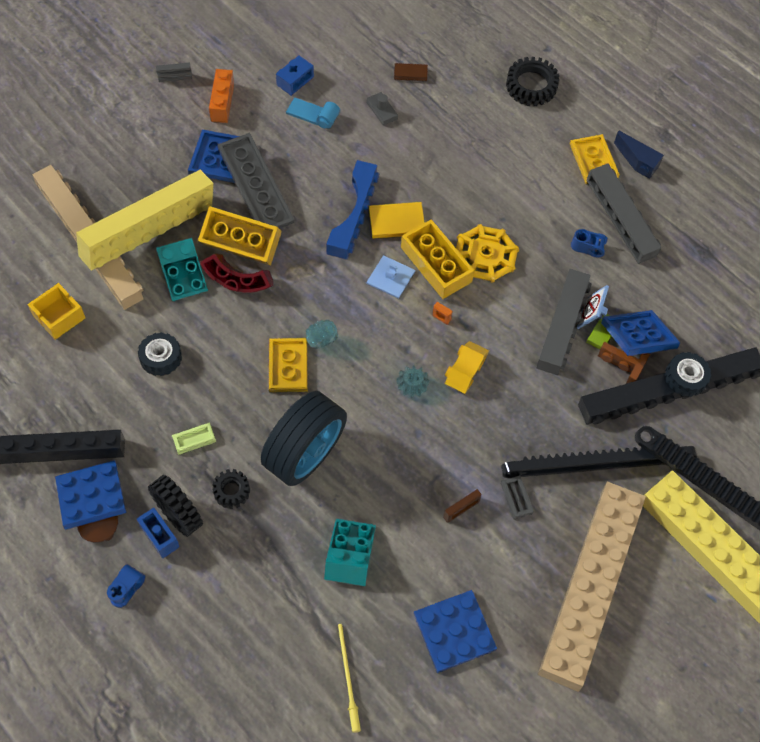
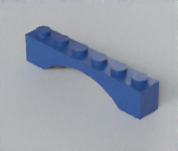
[326,160,380,259]

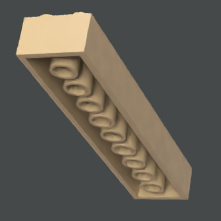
[538,481,646,692]

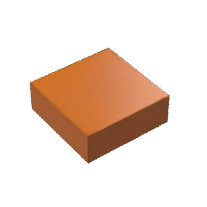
[432,302,453,325]

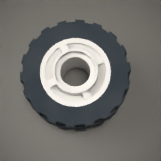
[138,332,182,376]
[665,352,712,397]

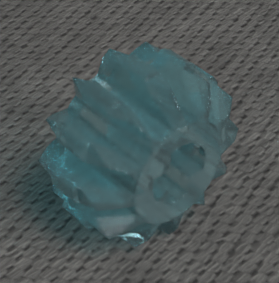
[306,320,338,349]
[397,365,429,398]

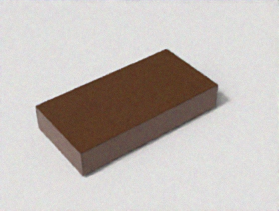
[394,63,428,81]
[443,489,482,523]

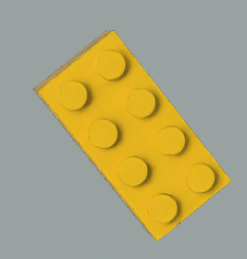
[198,206,282,266]
[401,219,474,299]

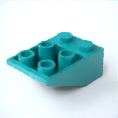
[156,238,208,301]
[324,519,376,586]

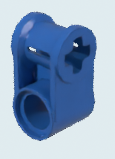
[571,229,608,257]
[107,564,146,608]

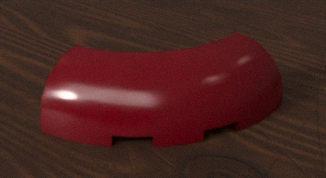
[199,254,273,293]

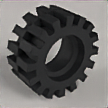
[212,469,250,509]

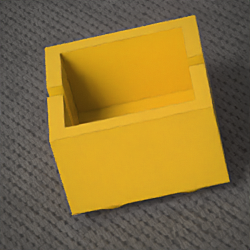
[27,283,86,340]

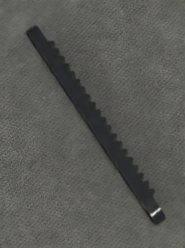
[635,426,760,530]
[501,446,697,478]

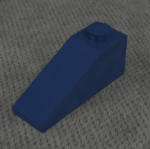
[614,130,664,179]

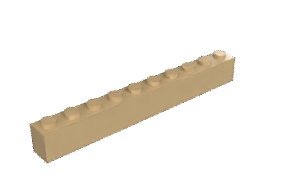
[32,165,144,310]

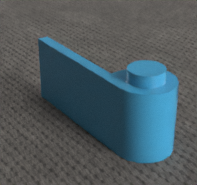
[286,97,340,129]

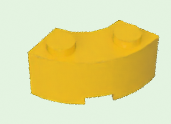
[445,341,489,394]

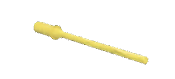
[338,624,361,733]

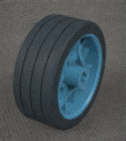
[261,391,347,486]

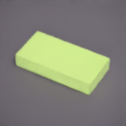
[172,423,216,455]

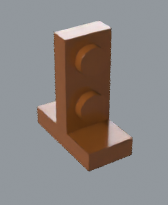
[598,342,651,384]

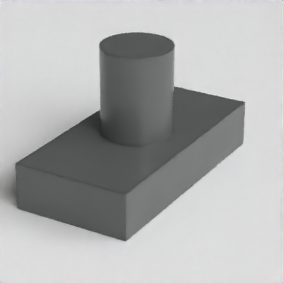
[367,92,398,126]

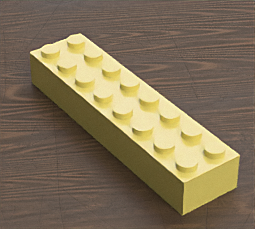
[76,169,214,271]
[643,470,760,624]

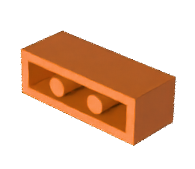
[209,69,234,123]

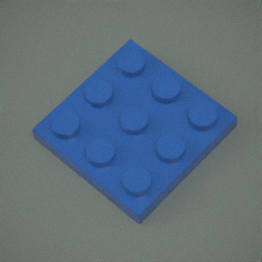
[188,129,239,183]
[601,310,680,356]
[55,460,126,530]
[413,590,497,673]

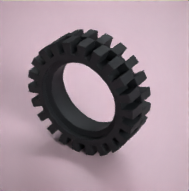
[506,56,559,106]
[148,474,203,537]

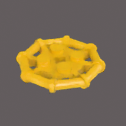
[456,224,519,283]

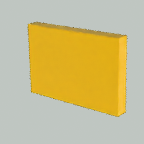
[570,134,620,184]
[369,202,425,239]
[269,338,308,392]

